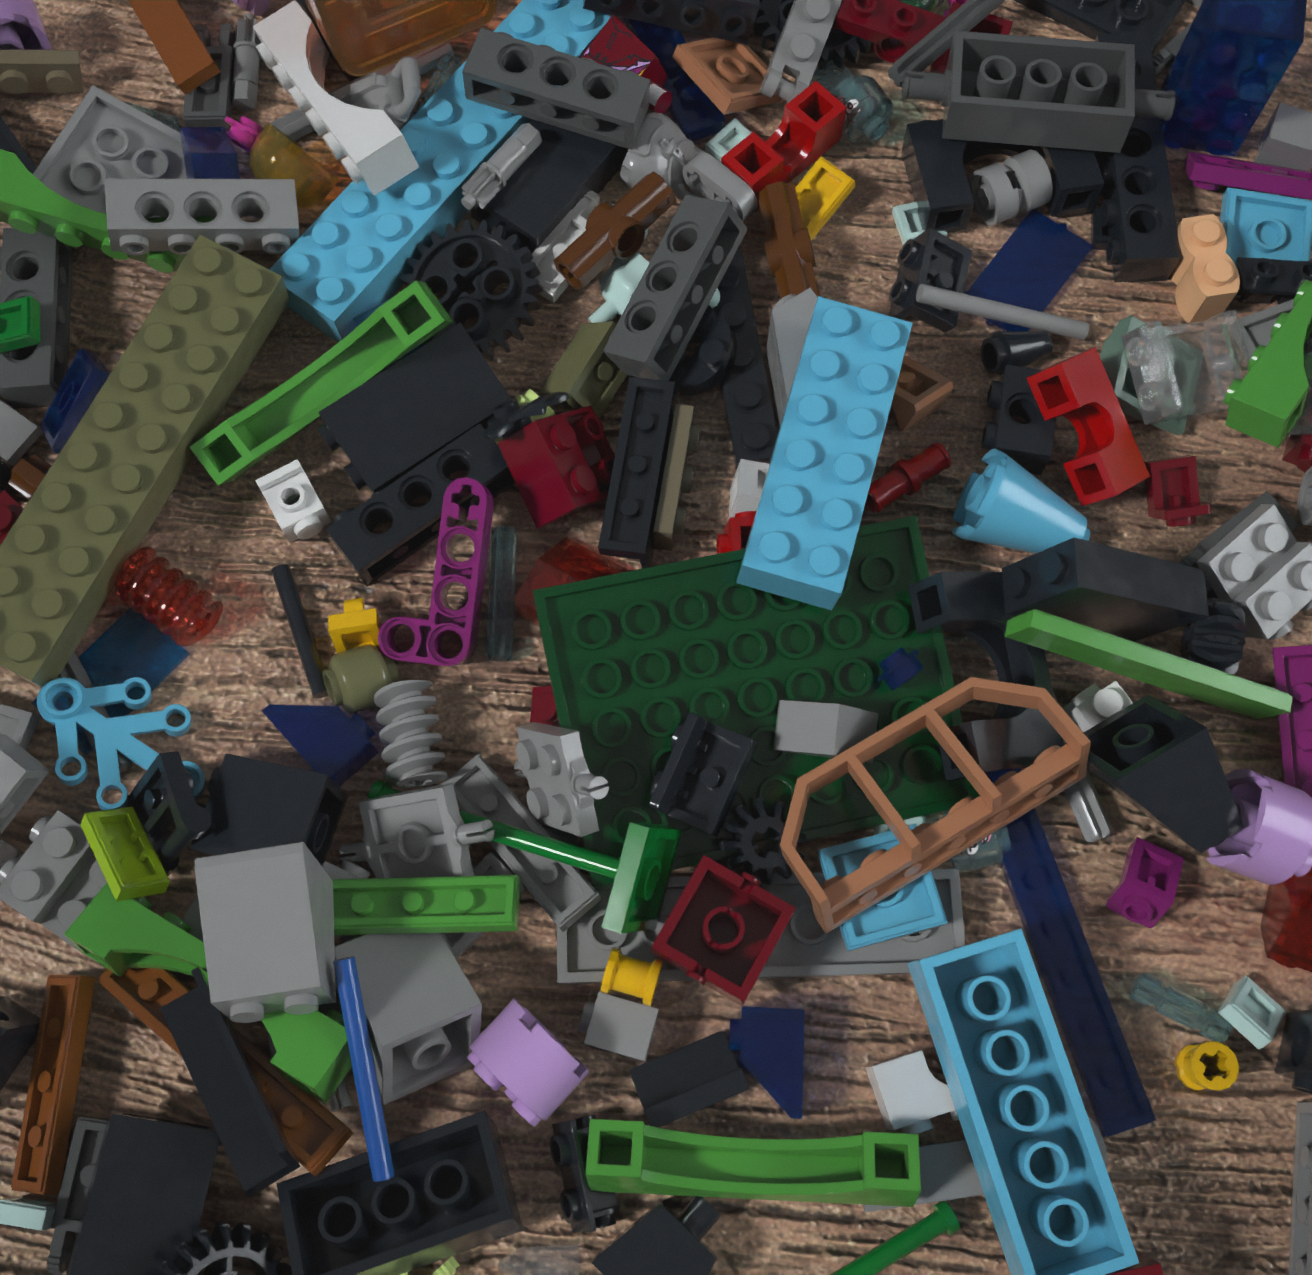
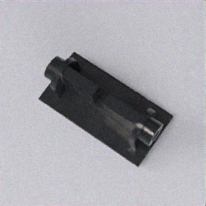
[1234,257,1312,304]
[550,1115,619,1233]

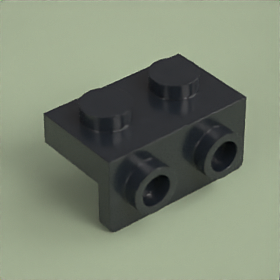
[649,712,758,837]

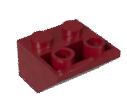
[497,406,615,529]

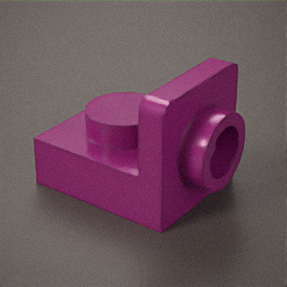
[1106,837,1184,928]

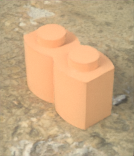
[1169,214,1240,324]

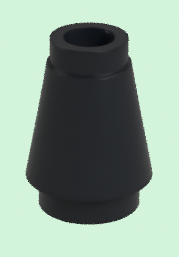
[981,330,1053,376]

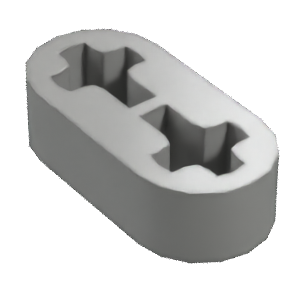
[682,152,758,222]

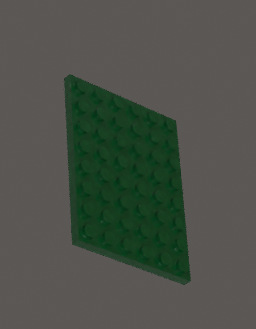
[532,515,979,887]

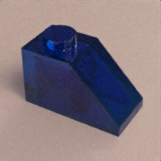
[180,127,240,179]
[262,704,379,787]
[728,1006,805,1119]

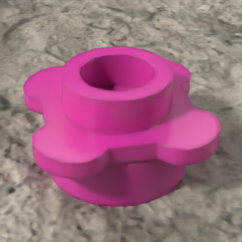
[224,116,271,155]

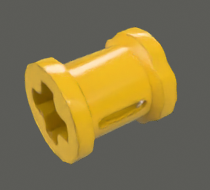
[600,946,663,1007]
[1174,1041,1239,1091]

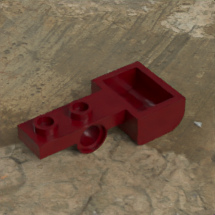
[833,0,1013,73]

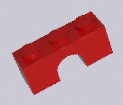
[721,81,847,212]
[1026,347,1150,506]

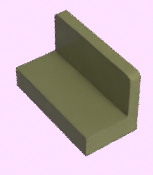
[539,321,627,419]

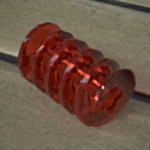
[114,546,223,647]

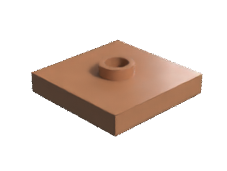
[672,37,782,115]

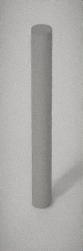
[916,284,1089,340]

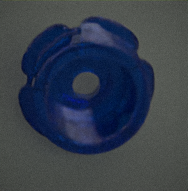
[878,647,924,691]

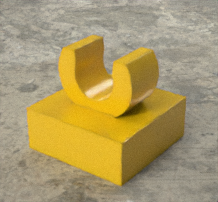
[328,597,383,653]

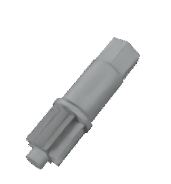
[231,13,261,111]
[461,123,543,210]

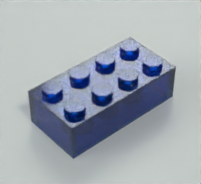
[1160,0,1307,157]

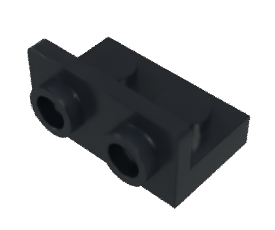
[888,228,972,333]

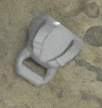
[350,56,421,130]
[620,112,706,201]

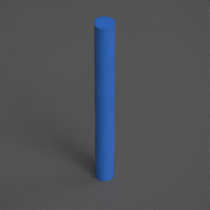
[333,956,395,1182]

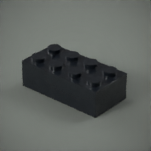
[276,1110,524,1275]

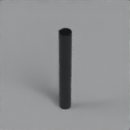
[271,564,328,699]

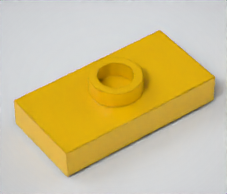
[795,156,856,241]

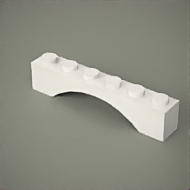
[252,0,419,196]

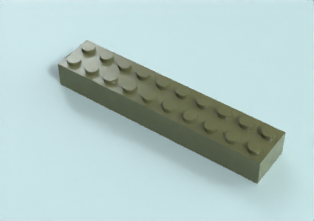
[0,235,290,688]

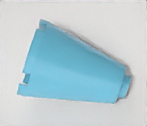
[951,449,1090,554]

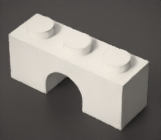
[866,1050,959,1134]

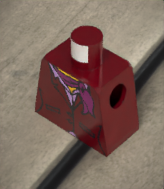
[580,15,672,114]

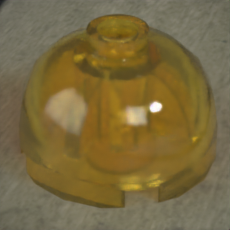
[249,122,339,209]

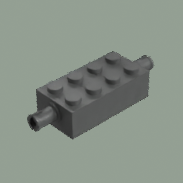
[901,31,1175,153]

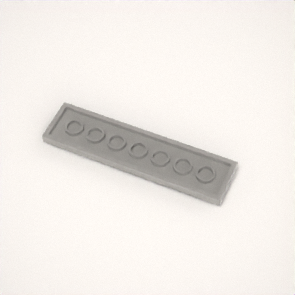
[557,868,965,985]

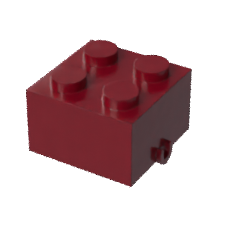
[651,855,796,1006]

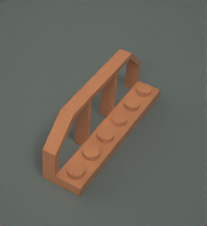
[780,677,1091,933]

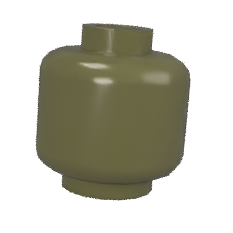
[323,644,399,714]

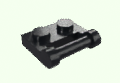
[126,751,212,876]

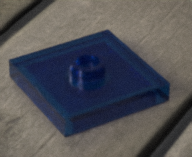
[40,348,111,454]

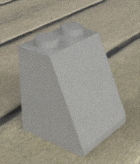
[766,287,818,429]
[195,842,336,1023]
[335,933,482,1105]

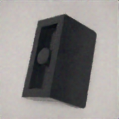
[630,1031,750,1128]

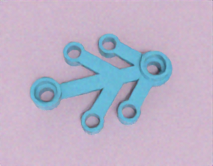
[37,677,205,811]

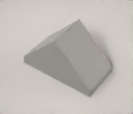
[773,700,878,763]

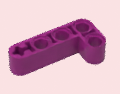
[378,477,494,666]

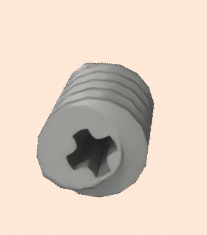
[374,680,449,788]

